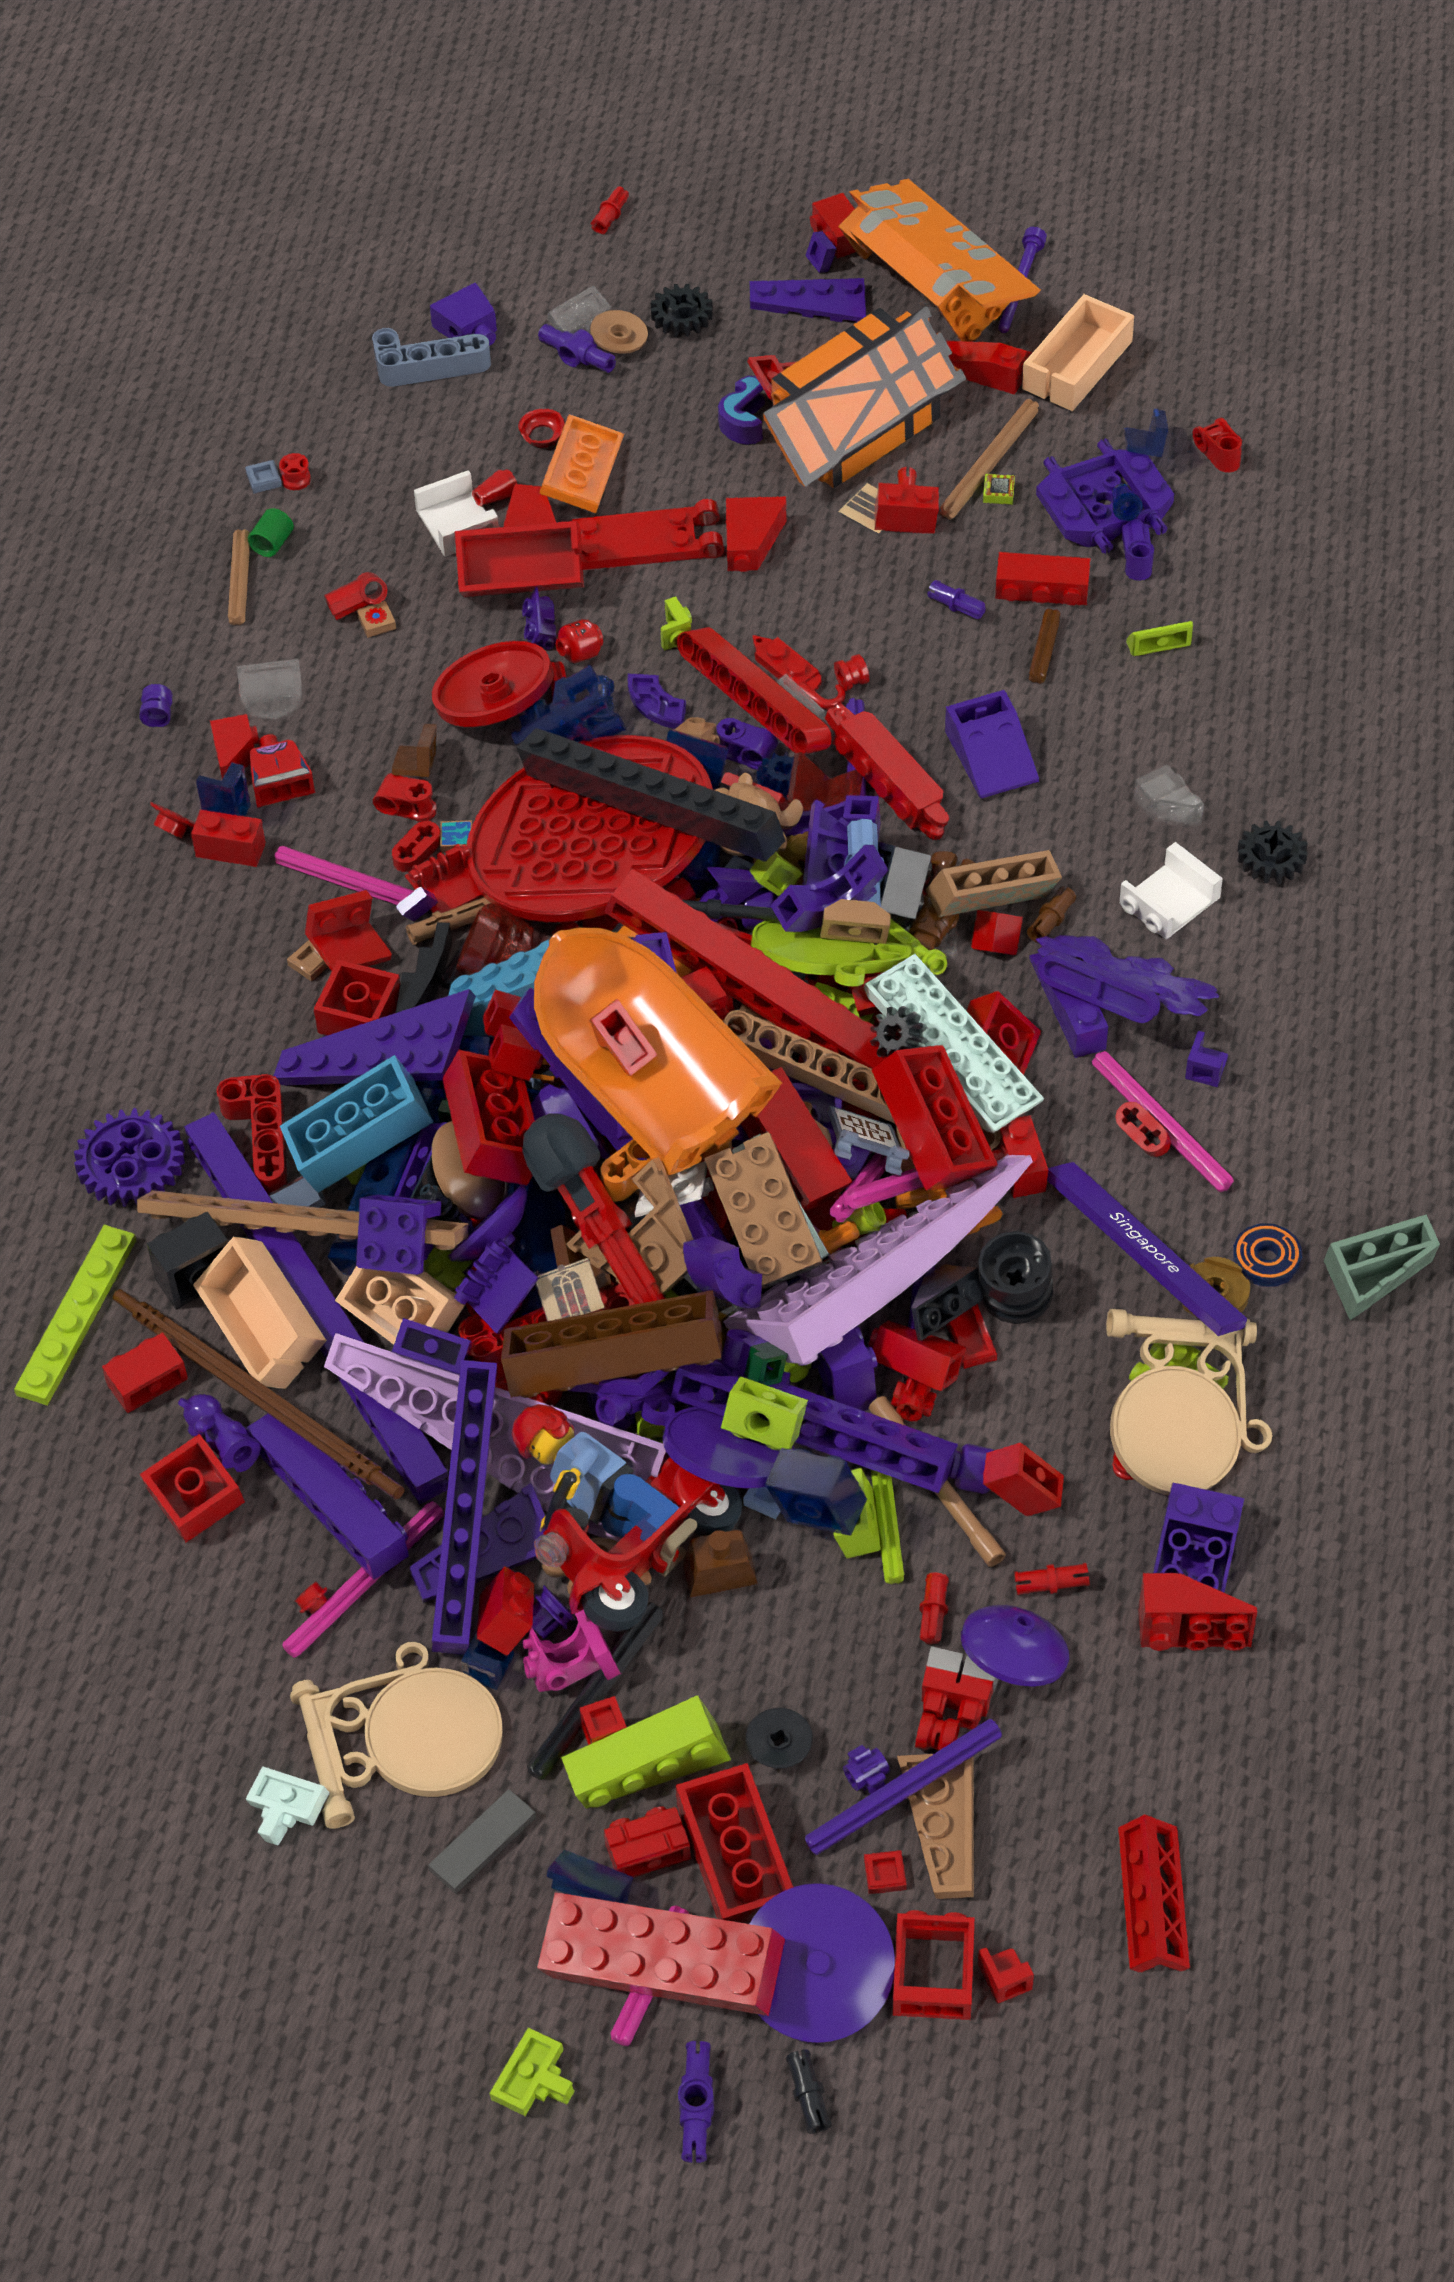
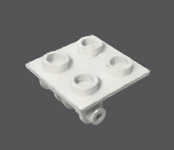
[635,1162,714,1217]

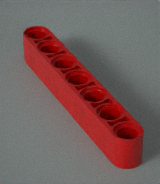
[677,627,832,755]

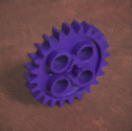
[74,1108,185,1207]

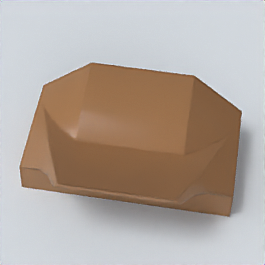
[820,899,890,944]

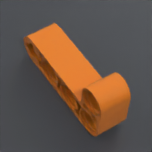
[601,1139,732,1202]

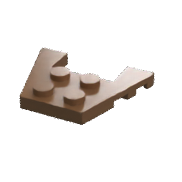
[566,1157,693,1295]

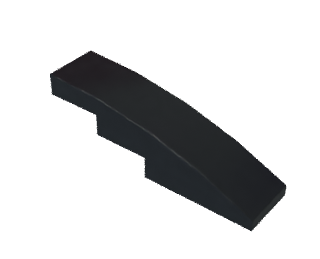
[396,922,452,1013]

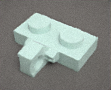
[246,1766,330,1846]

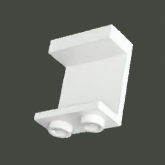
[414,470,499,557]
[1119,842,1223,940]

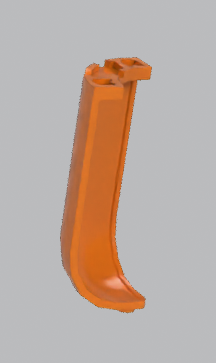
[534,928,782,1176]

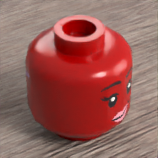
[556,619,603,664]

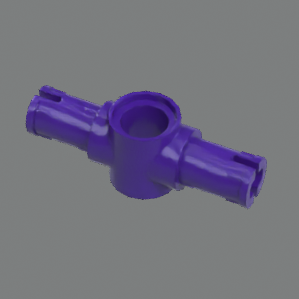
[538,324,616,373]
[678,2041,714,2163]

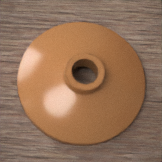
[590,310,648,354]

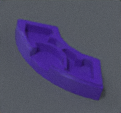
[627,673,686,729]

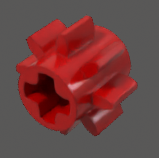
[891,1378,937,1421]

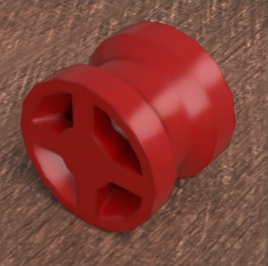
[279,453,311,491]
[834,654,869,691]

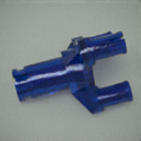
[511,665,627,745]

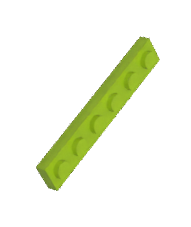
[14,1225,137,1406]

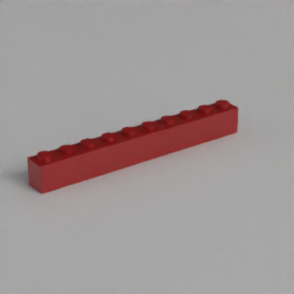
[604,868,887,1069]

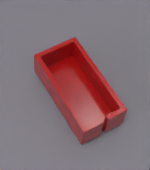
[455,521,584,597]

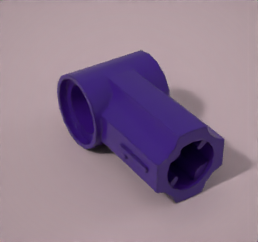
[1122,519,1154,581]

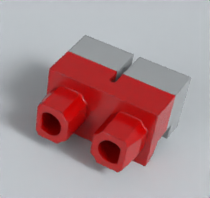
[921,1646,998,1730]

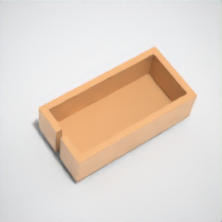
[1022,294,1134,411]
[193,1236,327,1389]

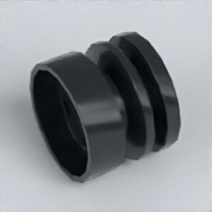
[978,1231,1054,1324]

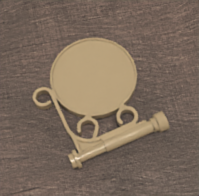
[1106,1309,1272,1495]
[290,1642,503,1829]

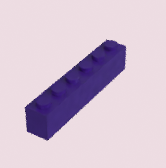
[246,1414,409,1580]

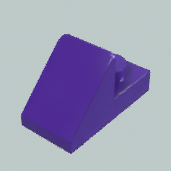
[699,867,762,922]

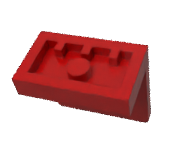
[305,890,392,971]

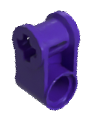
[716,718,778,770]

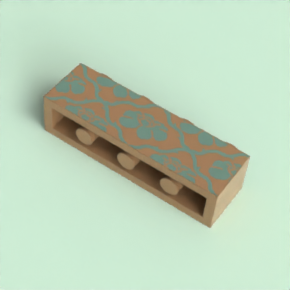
[926,850,1062,917]

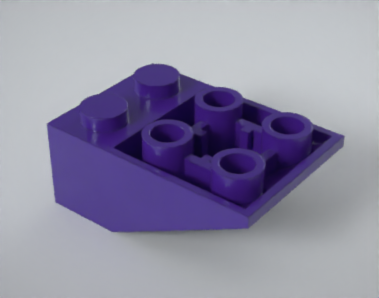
[945,690,1039,799]
[1153,1482,1244,1592]

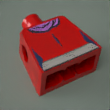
[250,734,315,807]

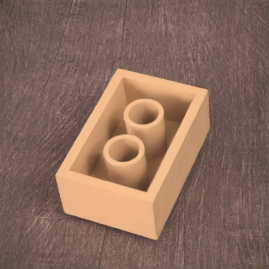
[335,1266,465,1344]

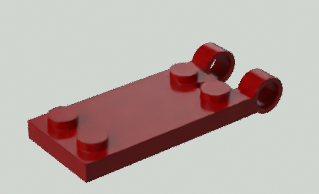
[572,499,724,570]

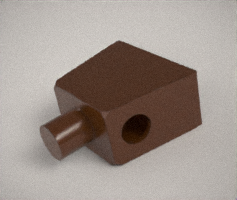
[683,1530,758,1597]

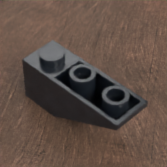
[911,1265,983,1341]

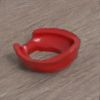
[518,409,565,448]

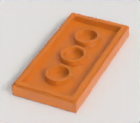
[539,414,624,513]

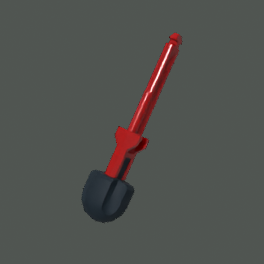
[522,1113,677,1370]

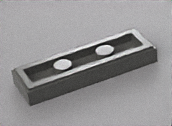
[428,1789,536,1894]

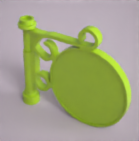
[751,918,947,986]

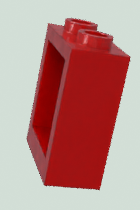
[893,1910,975,2020]

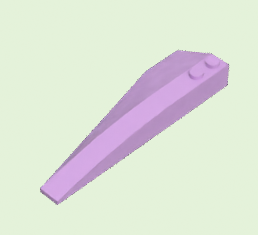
[724,1155,1033,1366]
[324,1333,670,1542]

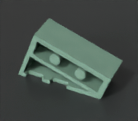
[1324,1214,1440,1320]

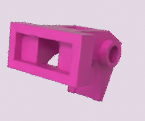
[523,1609,621,1692]

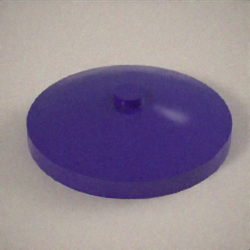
[749,1884,895,2042]

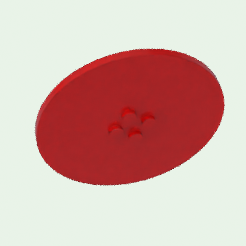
[467,735,713,922]

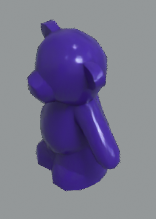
[178,1394,261,1472]

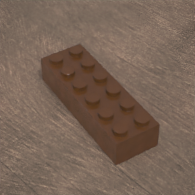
[501,1290,722,1398]

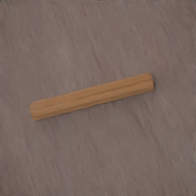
[228,529,250,625]

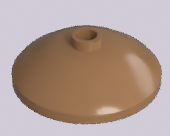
[432,1121,506,1220]

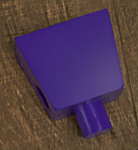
[430,283,497,346]

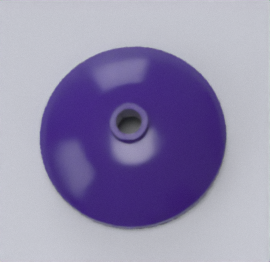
[447,1185,527,1262]
[961,1605,1069,1686]

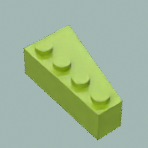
[561,1695,731,1809]

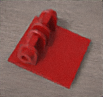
[405,844,483,913]

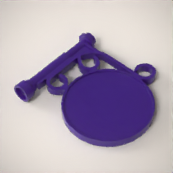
[596,1379,796,1488]

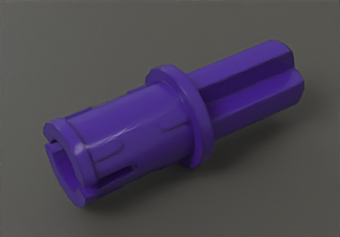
[927,580,986,619]

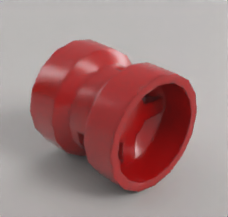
[915,1712,960,1751]

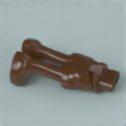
[909,851,975,951]

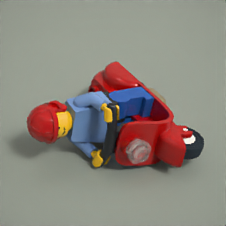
[512,1404,742,1631]

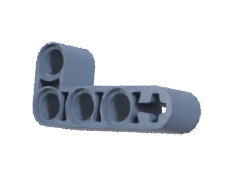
[372,328,491,387]

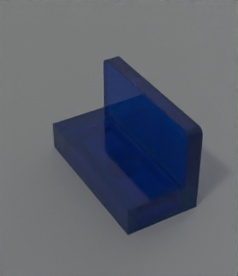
[1124,409,1168,458]
[196,763,251,816]
[546,1849,633,1904]

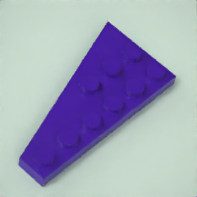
[273,989,476,1085]

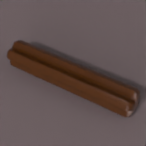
[1029,608,1061,684]

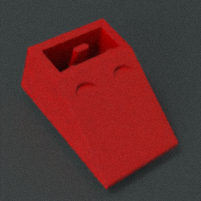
[1139,1573,1257,1651]

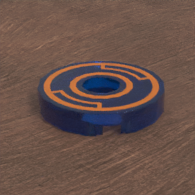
[1233,1223,1302,1287]

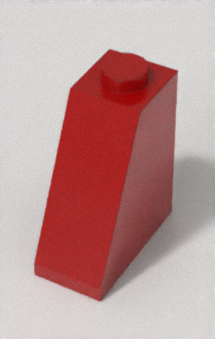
[503,484,556,527]
[726,496,787,572]
[869,1321,967,1391]

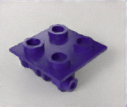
[454,1239,539,1334]

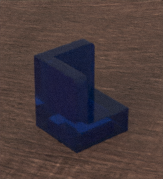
[461,1631,514,1690]

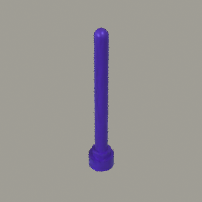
[998,227,1047,333]

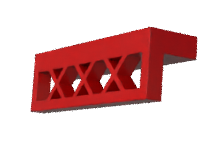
[1118,1814,1190,1972]

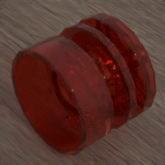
[456,906,534,975]

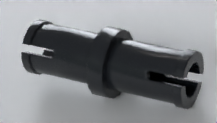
[786,2049,832,2134]

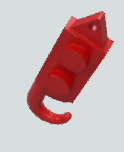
[753,635,846,710]

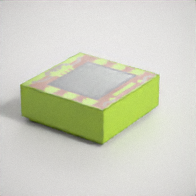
[983,474,1015,505]

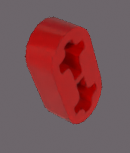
[392,821,440,872]
[1115,1101,1171,1157]

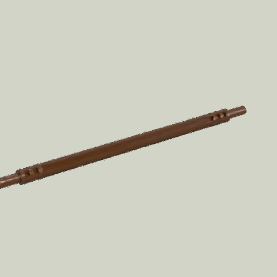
[113,1289,404,1499]

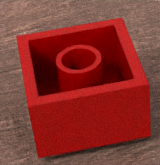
[314,959,400,1036]
[140,1434,245,1543]

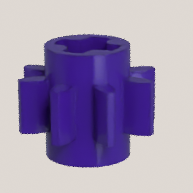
[843,1744,890,1794]

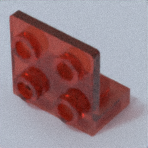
[787,752,863,812]

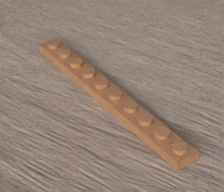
[137,1190,468,1250]

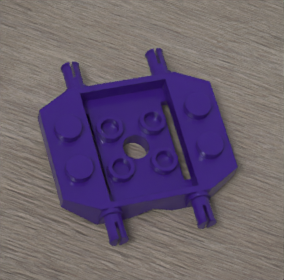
[1036,438,1174,554]

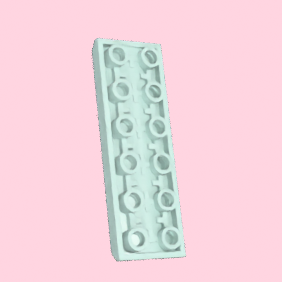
[864,954,1044,1133]

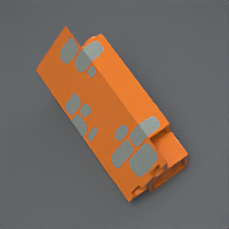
[838,178,1041,342]

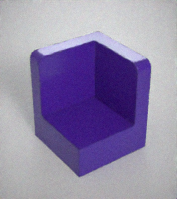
[1185,1031,1228,1087]

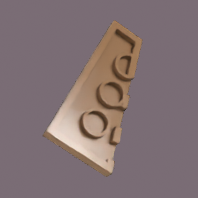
[897,1754,974,1899]

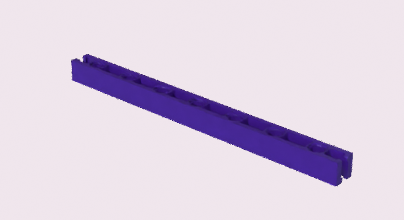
[184,1112,448,1505]

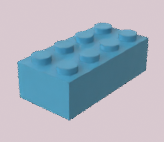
[448,940,549,1050]
[280,1055,433,1193]

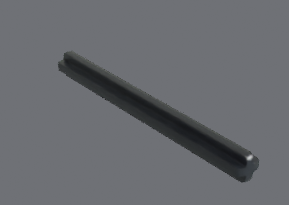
[527,1602,663,1780]

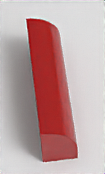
[740,1067,852,1212]

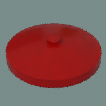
[432,641,554,727]

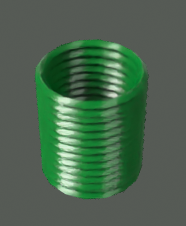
[248,508,294,557]

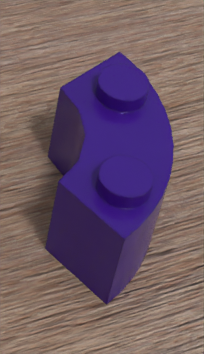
[683,1236,762,1308]

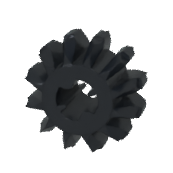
[870,1006,928,1058]

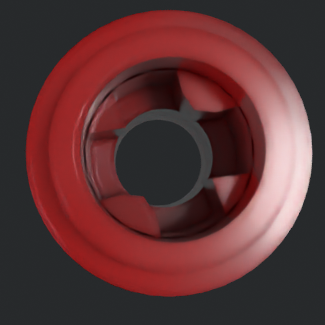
[472,469,518,506]

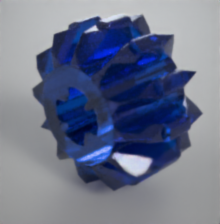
[756,751,810,803]

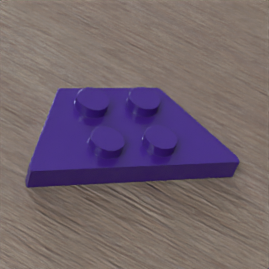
[803,800,849,885]

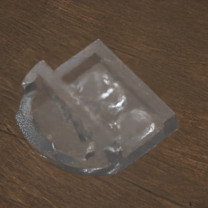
[237,659,303,720]

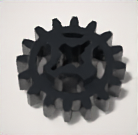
[651,284,713,337]
[1237,820,1308,884]

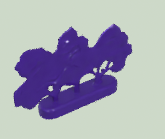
[1036,935,1219,1023]

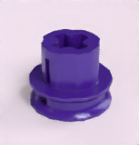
[532,1585,576,1639]

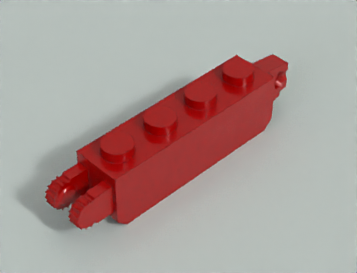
[825,704,950,840]

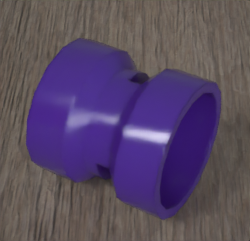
[139,684,173,727]

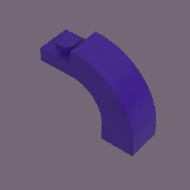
[771,844,889,932]

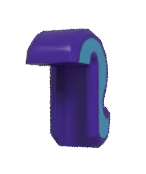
[718,376,765,444]

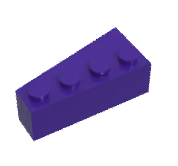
[786,1277,878,1411]

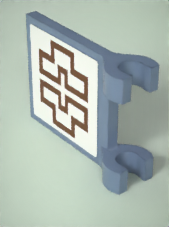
[827,1105,909,1176]

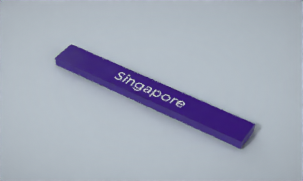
[1047,1162,1247,1336]

